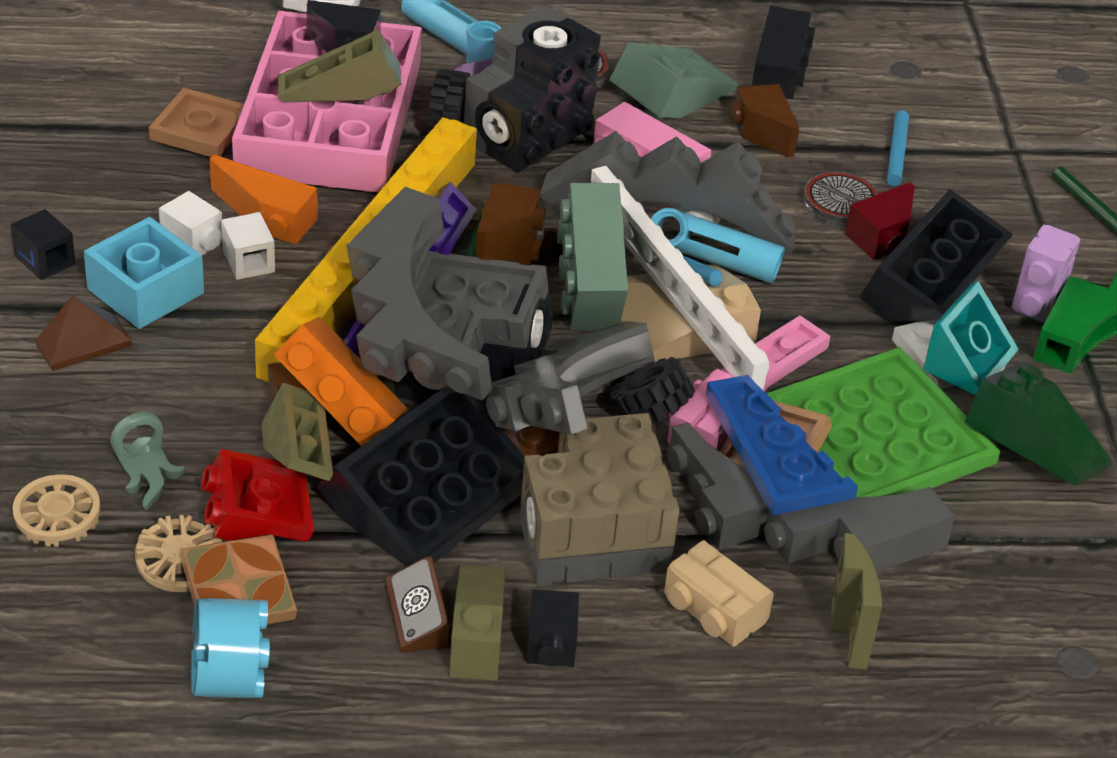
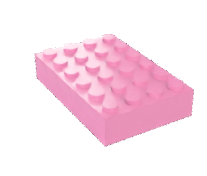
[232,11,422,193]

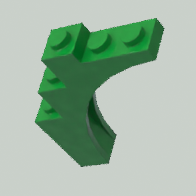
[1033,273,1117,374]

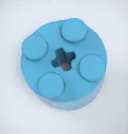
[191,598,269,698]

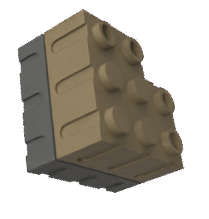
[520,413,679,586]

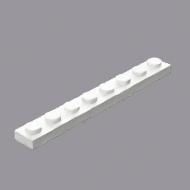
[591,166,769,391]

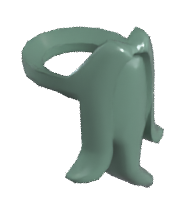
[110,411,185,510]

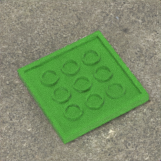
[766,347,1000,497]

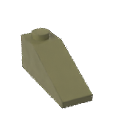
[278,30,401,102]
[261,383,333,481]
[450,565,506,681]

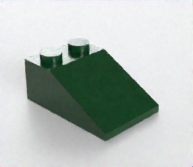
[965,363,1112,486]

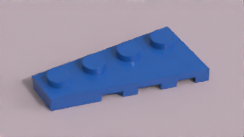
[706,375,858,516]

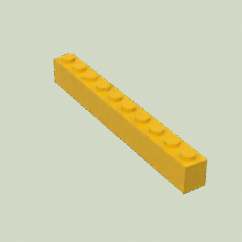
[255,117,477,382]

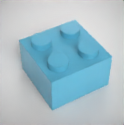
[84,217,204,329]

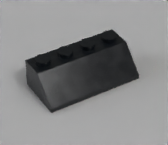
[859,189,1014,321]

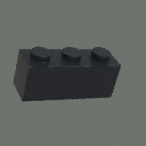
[752,6,816,100]

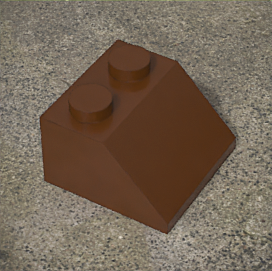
[476,182,546,266]

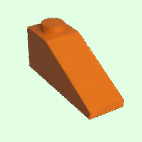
[210,154,318,245]

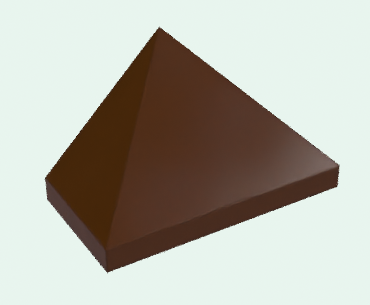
[36,295,132,371]

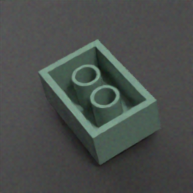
[557,183,628,330]

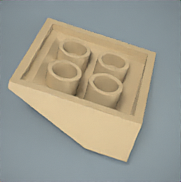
[620,264,761,362]

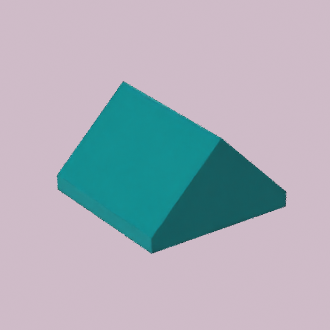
[923,281,1019,395]

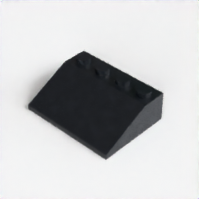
[317,386,525,567]

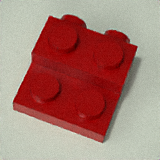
[201,449,315,542]

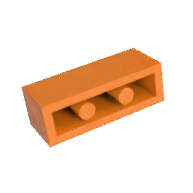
[273,317,410,446]

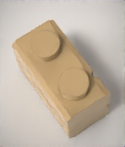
[664,540,774,647]

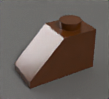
[730,84,799,158]

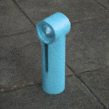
[401,0,501,63]
[651,208,785,284]

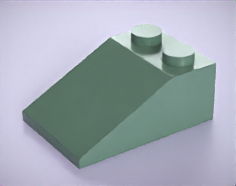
[610,42,740,120]

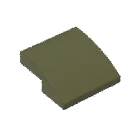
[830,533,882,670]

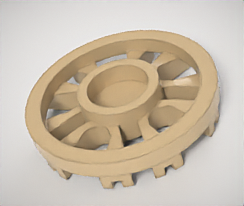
[12,474,101,547]
[135,515,222,592]

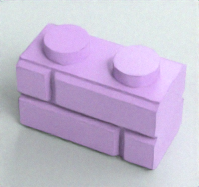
[1011,225,1081,323]

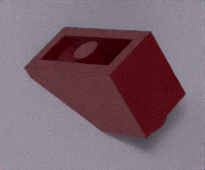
[845,182,915,260]

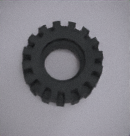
[427,68,471,133]
[611,357,695,424]

